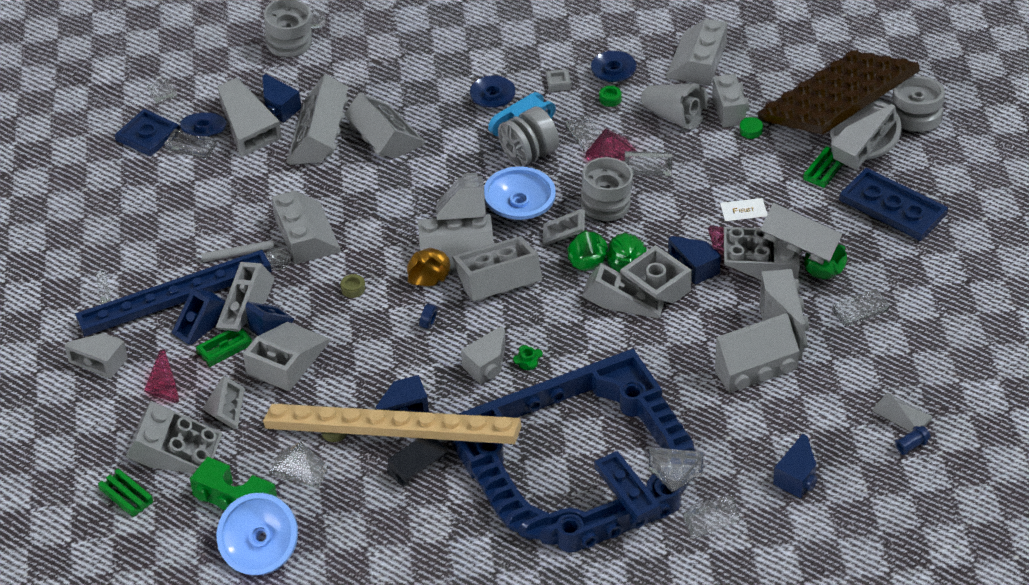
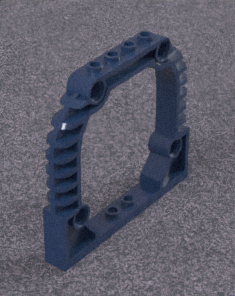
[449,348,696,553]

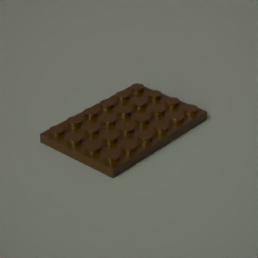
[757,50,920,135]

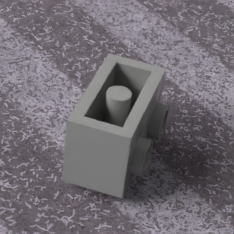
[712,74,749,128]

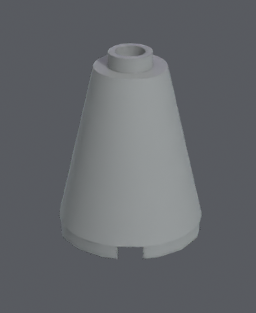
[641,83,707,130]

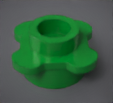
[513,345,543,370]

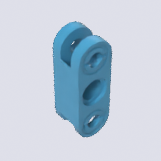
[488,92,556,136]

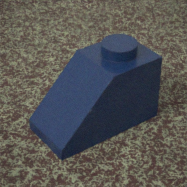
[262,74,301,123]
[668,236,722,285]
[171,288,226,345]
[376,375,429,413]
[773,434,818,499]

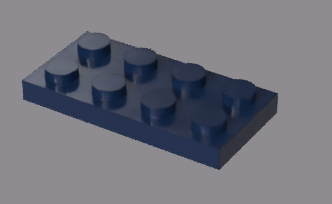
[839,167,948,241]

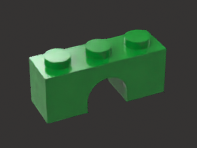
[190,456,277,511]

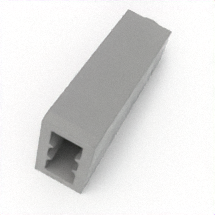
[217,78,282,157]

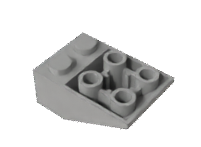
[724,227,800,280]
[759,269,809,359]
[243,322,330,392]
[125,401,223,473]

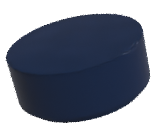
[419,303,438,330]

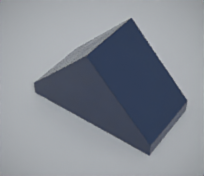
[245,301,294,336]

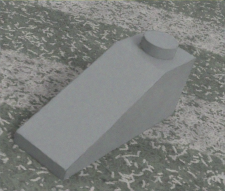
[831,104,897,170]
[216,262,275,332]
[582,263,665,318]

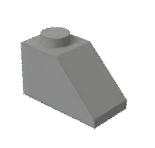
[461,326,506,384]
[64,333,128,378]

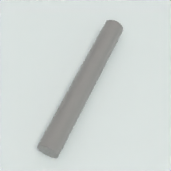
[201,240,275,263]

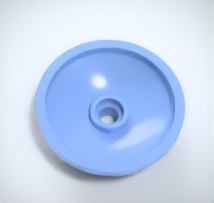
[484,167,556,220]
[217,493,298,576]

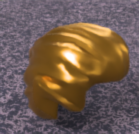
[407,248,451,286]

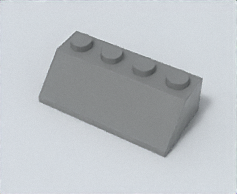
[286,74,349,165]

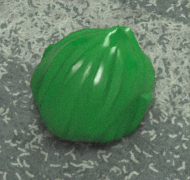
[567,230,608,272]
[606,232,647,273]
[803,244,848,279]

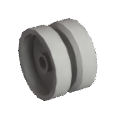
[892,76,945,132]

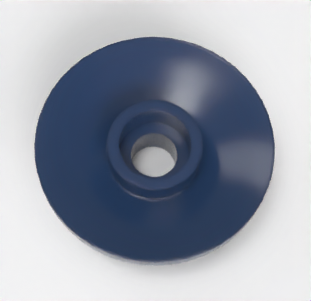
[591,50,636,82]
[470,76,516,108]
[180,113,227,139]

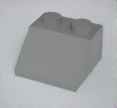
[620,245,692,304]

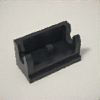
[387,438,448,487]

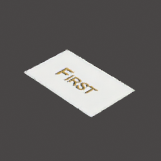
[720,198,767,221]

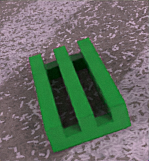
[803,146,844,188]
[196,328,252,368]
[98,468,154,517]

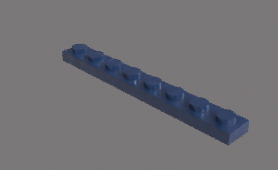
[75,250,272,337]

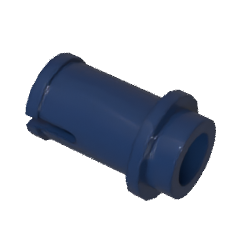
[895,426,931,455]

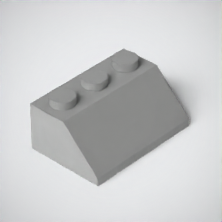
[666,19,728,86]
[345,93,425,158]
[436,173,486,220]
[271,191,341,265]
[760,203,842,265]
[418,214,494,273]
[452,236,542,301]
[715,313,799,393]

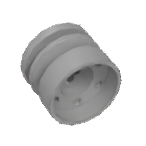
[264,0,312,57]
[498,106,559,167]
[580,157,633,221]

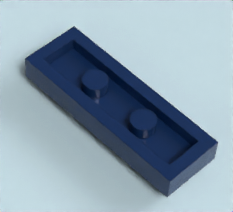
[594,450,661,523]

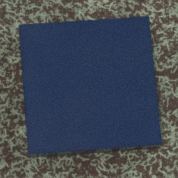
[114,109,180,157]

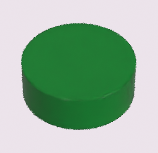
[599,86,622,107]
[739,117,763,139]

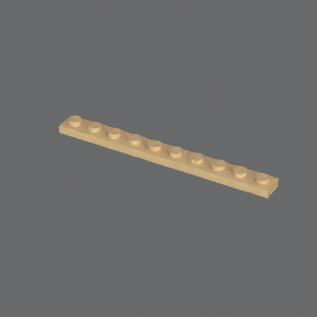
[263,404,522,444]

